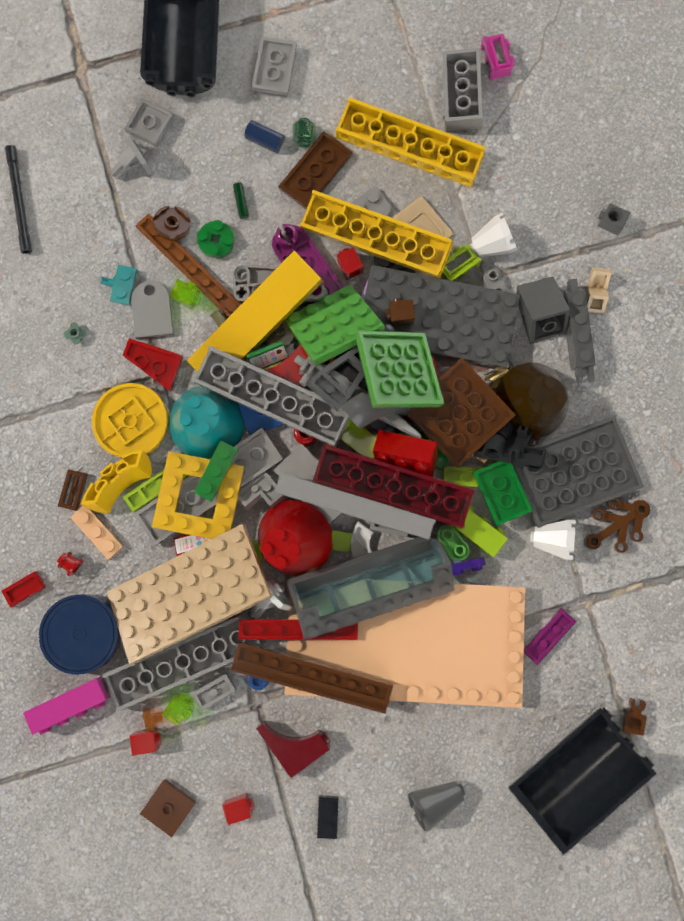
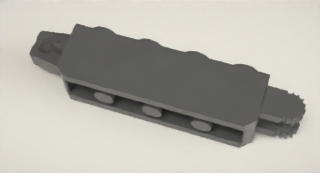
[563,278,596,384]

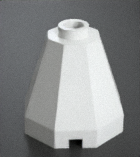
[470,213,518,257]
[530,520,576,561]

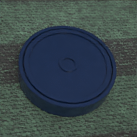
[39,594,121,675]

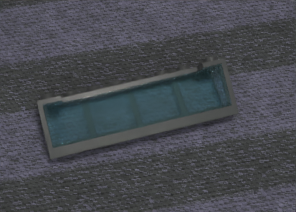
[286,532,454,640]

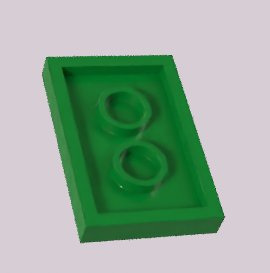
[472,461,533,526]

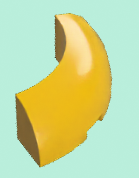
[81,450,152,514]

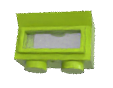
[441,244,482,281]

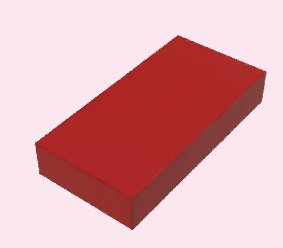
[1,571,46,608]

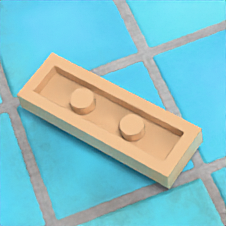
[71,506,124,560]

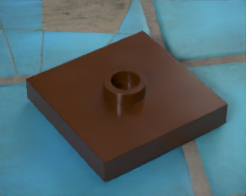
[140,779,196,838]

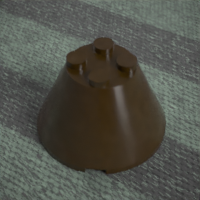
[496,362,569,439]

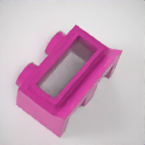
[480,33,515,80]

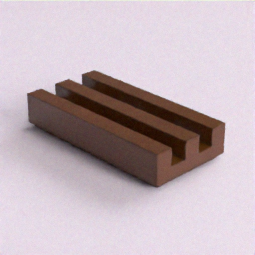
[58,469,88,511]

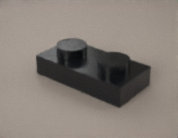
[317,795,339,839]

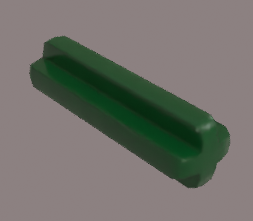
[233,182,249,219]

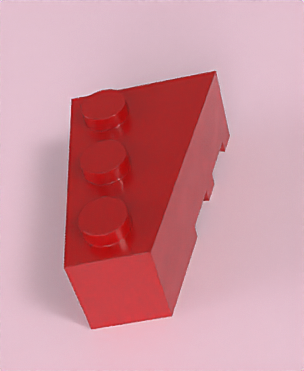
[373,430,438,477]

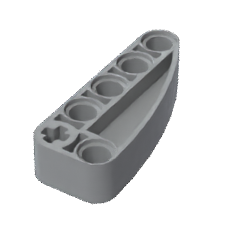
[233,265,328,303]

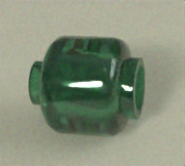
[292,117,316,148]

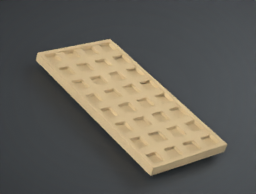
[107,524,272,664]

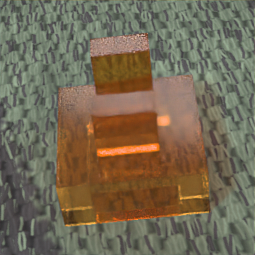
[142,708,163,732]

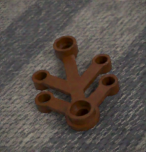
[584,498,650,553]

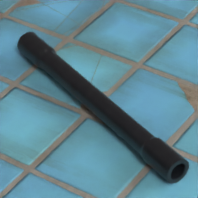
[5,145,32,254]

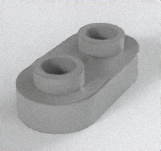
[482,267,508,292]

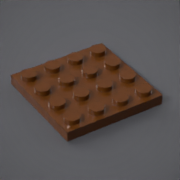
[407,358,515,468]

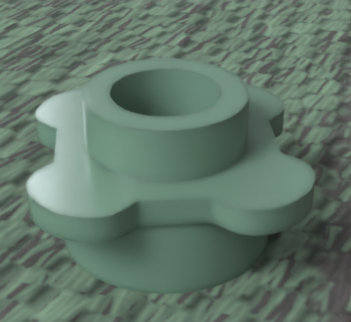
[64,322,87,345]

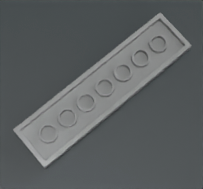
[134,428,284,546]

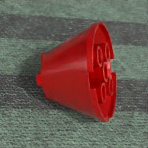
[258,500,333,577]

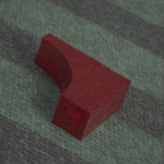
[256,720,331,778]

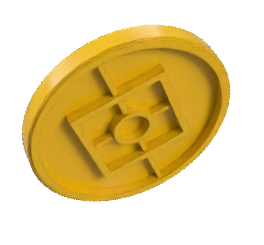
[92,383,169,458]

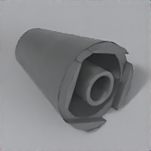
[407,781,465,832]

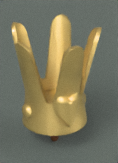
[483,367,510,390]

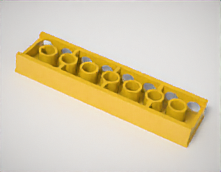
[335,97,486,188]
[299,190,454,278]
[187,251,323,372]

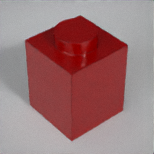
[337,247,363,281]
[129,728,162,756]
[222,793,255,825]

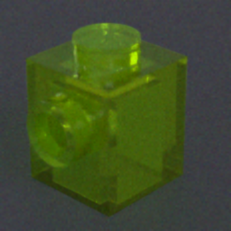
[169,279,201,310]
[161,692,194,727]

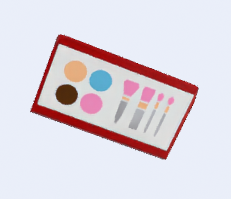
[174,534,211,556]

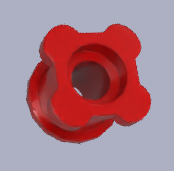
[57,552,84,577]

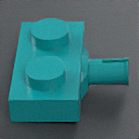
[101,264,138,306]

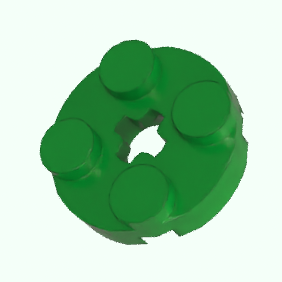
[197,220,235,259]

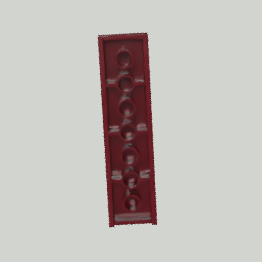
[312,444,475,529]

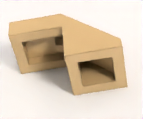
[586,267,612,313]

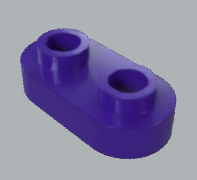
[452,557,486,576]

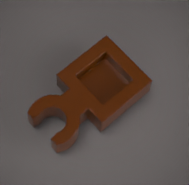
[622,698,647,736]

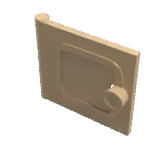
[392,196,454,238]

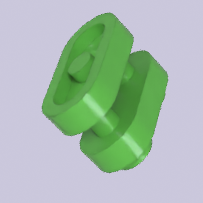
[436,525,470,560]

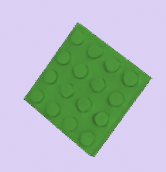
[285,285,386,366]
[355,331,444,408]

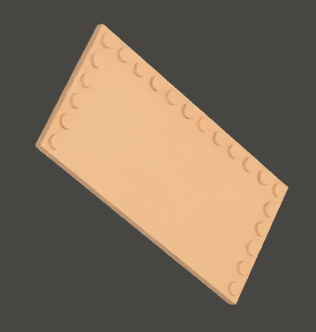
[284,576,525,708]

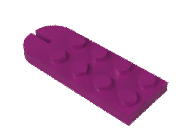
[272,224,343,304]

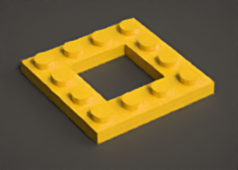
[152,451,245,539]

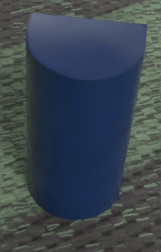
[244,120,286,154]

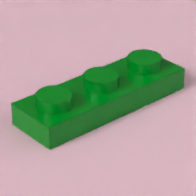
[194,441,239,502]

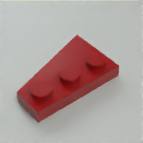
[122,338,183,392]

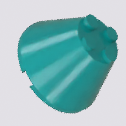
[169,386,244,460]

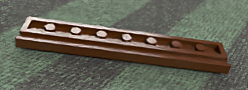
[231,641,393,714]

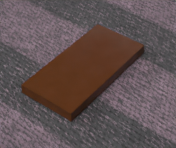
[278,131,352,210]

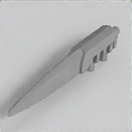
[294,355,421,438]

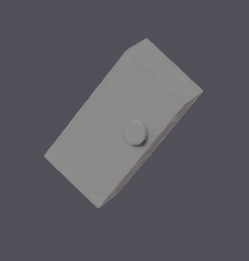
[442,48,483,132]
[274,444,342,524]

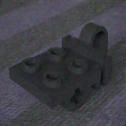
[474,421,546,469]

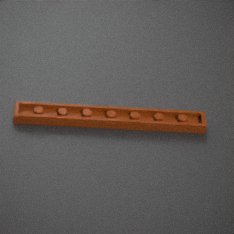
[135,213,241,318]

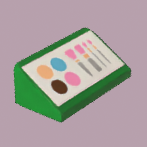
[246,341,289,369]

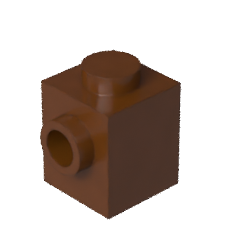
[385,298,415,326]

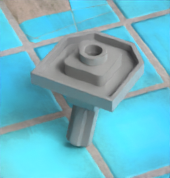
[111,132,154,179]

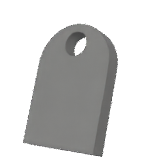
[132,281,174,339]

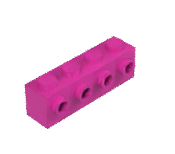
[23,676,111,735]

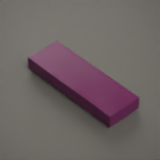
[524,608,576,665]

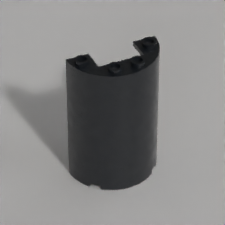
[140,0,220,97]
[508,707,657,856]

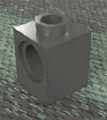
[598,203,631,235]

